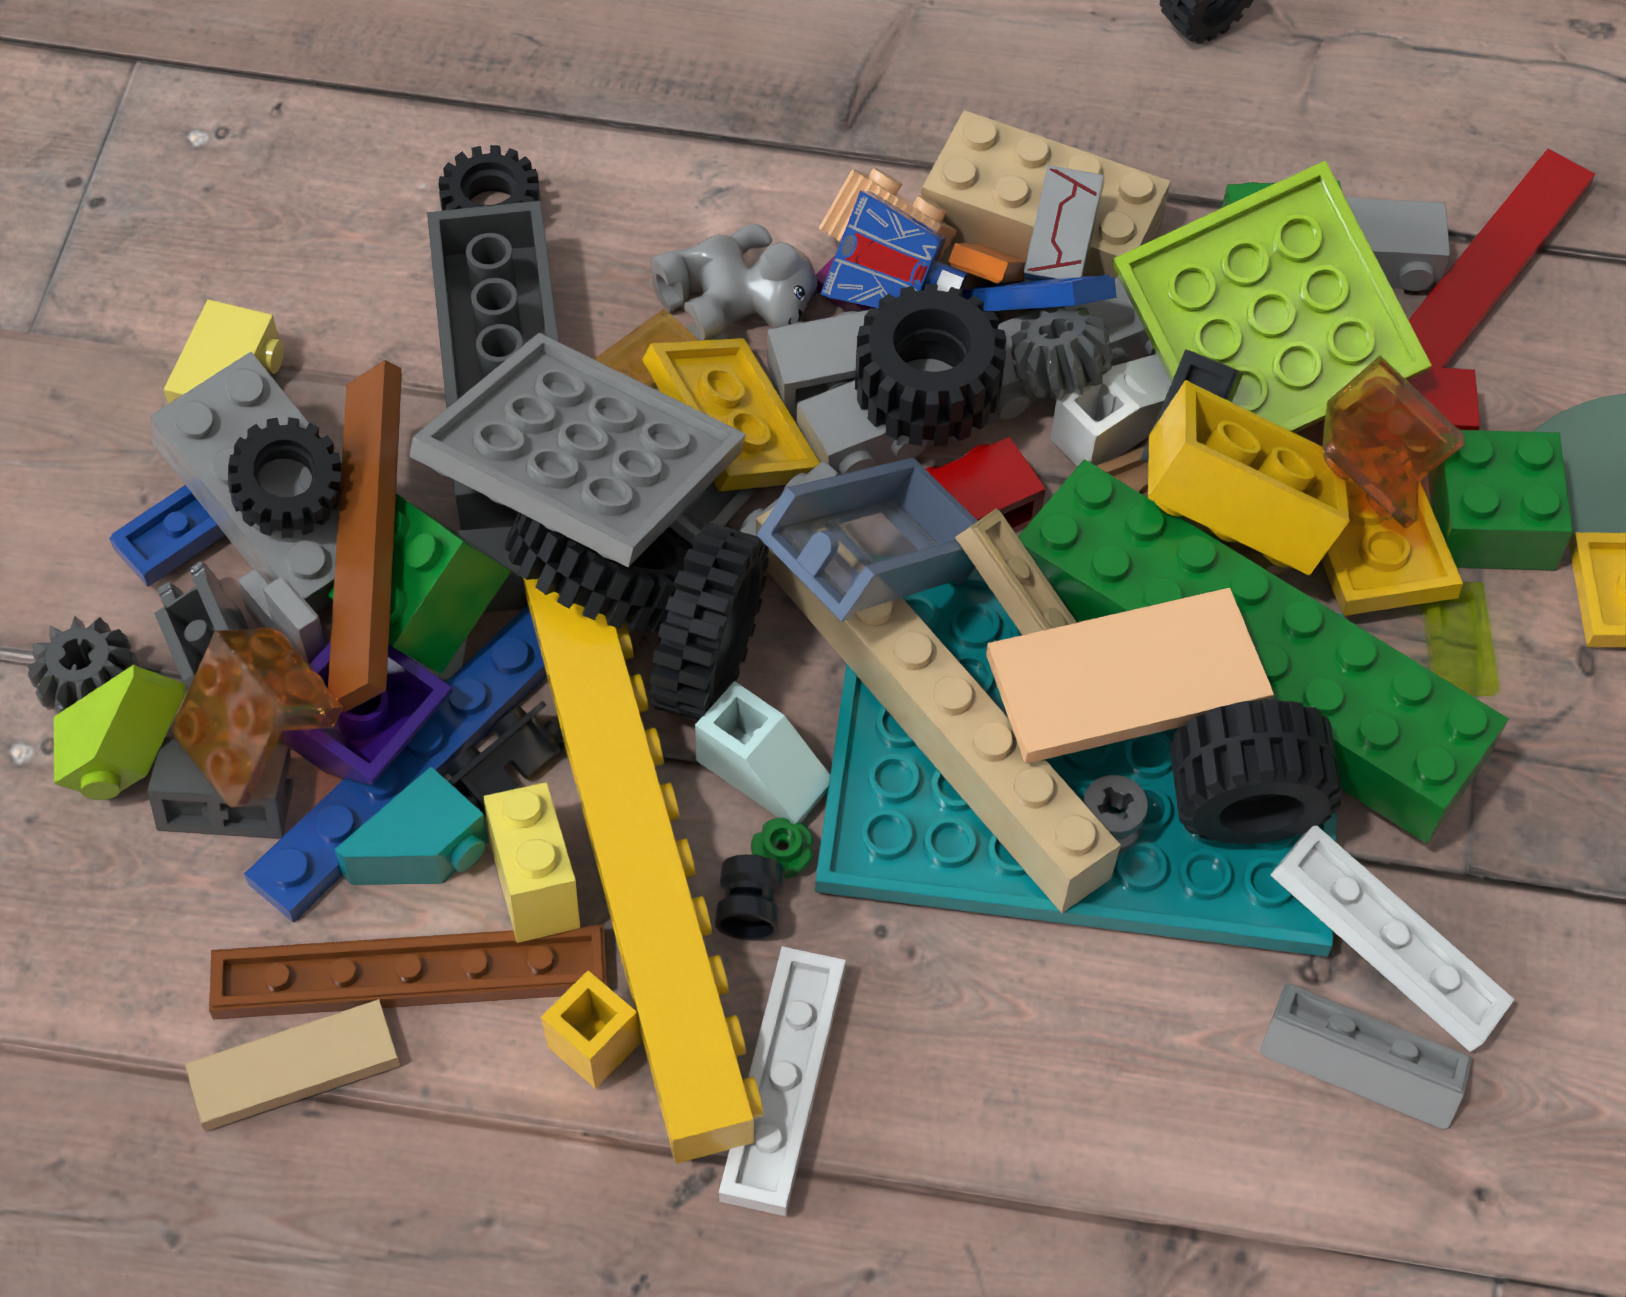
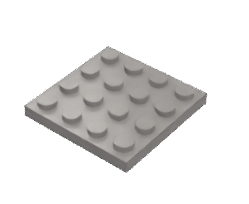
[409,333,746,567]

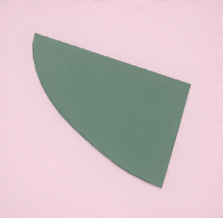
[1531,393,1626,536]

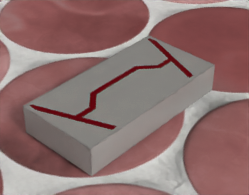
[1024,165,1104,281]

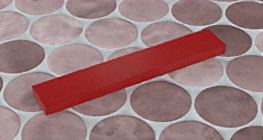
[1408,148,1595,368]

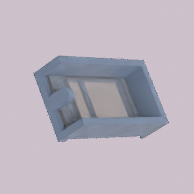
[756,457,977,622]

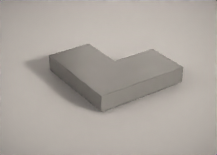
[237,569,327,674]

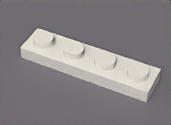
[1270,826,1515,1052]
[719,946,846,1216]

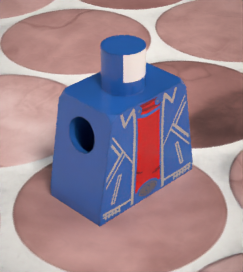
[821,191,967,308]

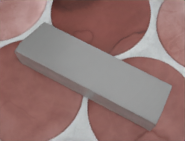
[1260,983,1472,1129]

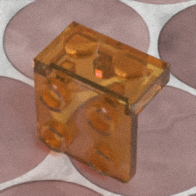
[1323,355,1464,528]
[173,627,344,807]

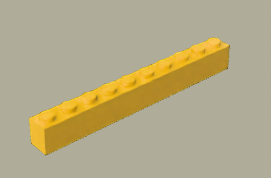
[523,577,764,1164]

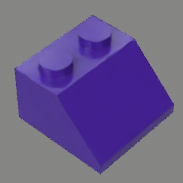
[271,641,452,785]

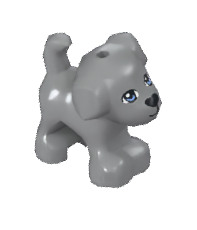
[650,224,818,341]

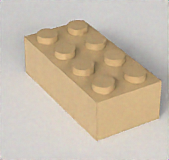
[921,110,1171,278]

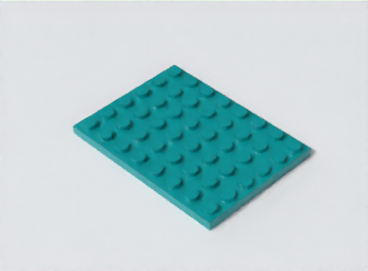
[815,557,1343,957]

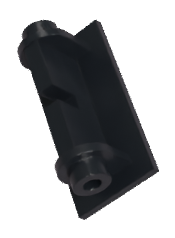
[444,700,564,816]

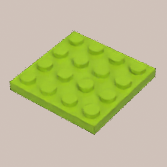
[1112,160,1432,433]

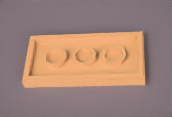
[986,588,1274,764]

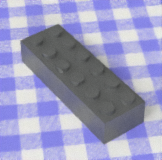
[427,201,559,530]

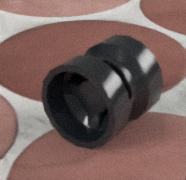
[715,854,785,941]

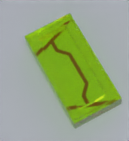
[1421,582,1499,696]

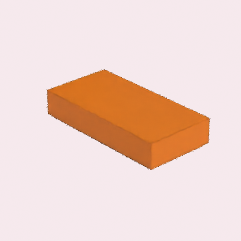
[948,243,1026,284]

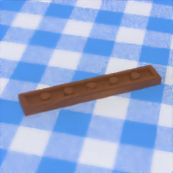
[327,360,402,712]
[209,924,607,1020]

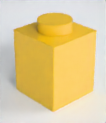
[541,970,641,1089]

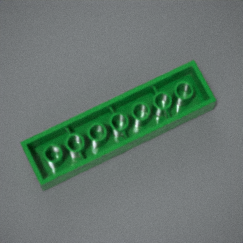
[1018,459,1509,844]

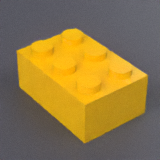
[1148,380,1349,576]

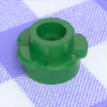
[751,818,813,879]

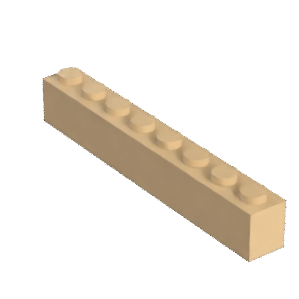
[756,508,1121,913]

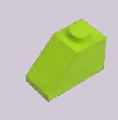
[54,665,186,801]

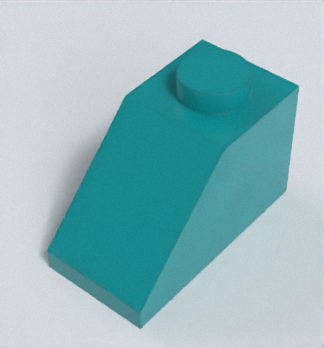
[335,767,489,885]

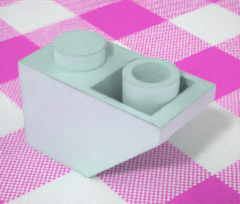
[695,681,830,824]

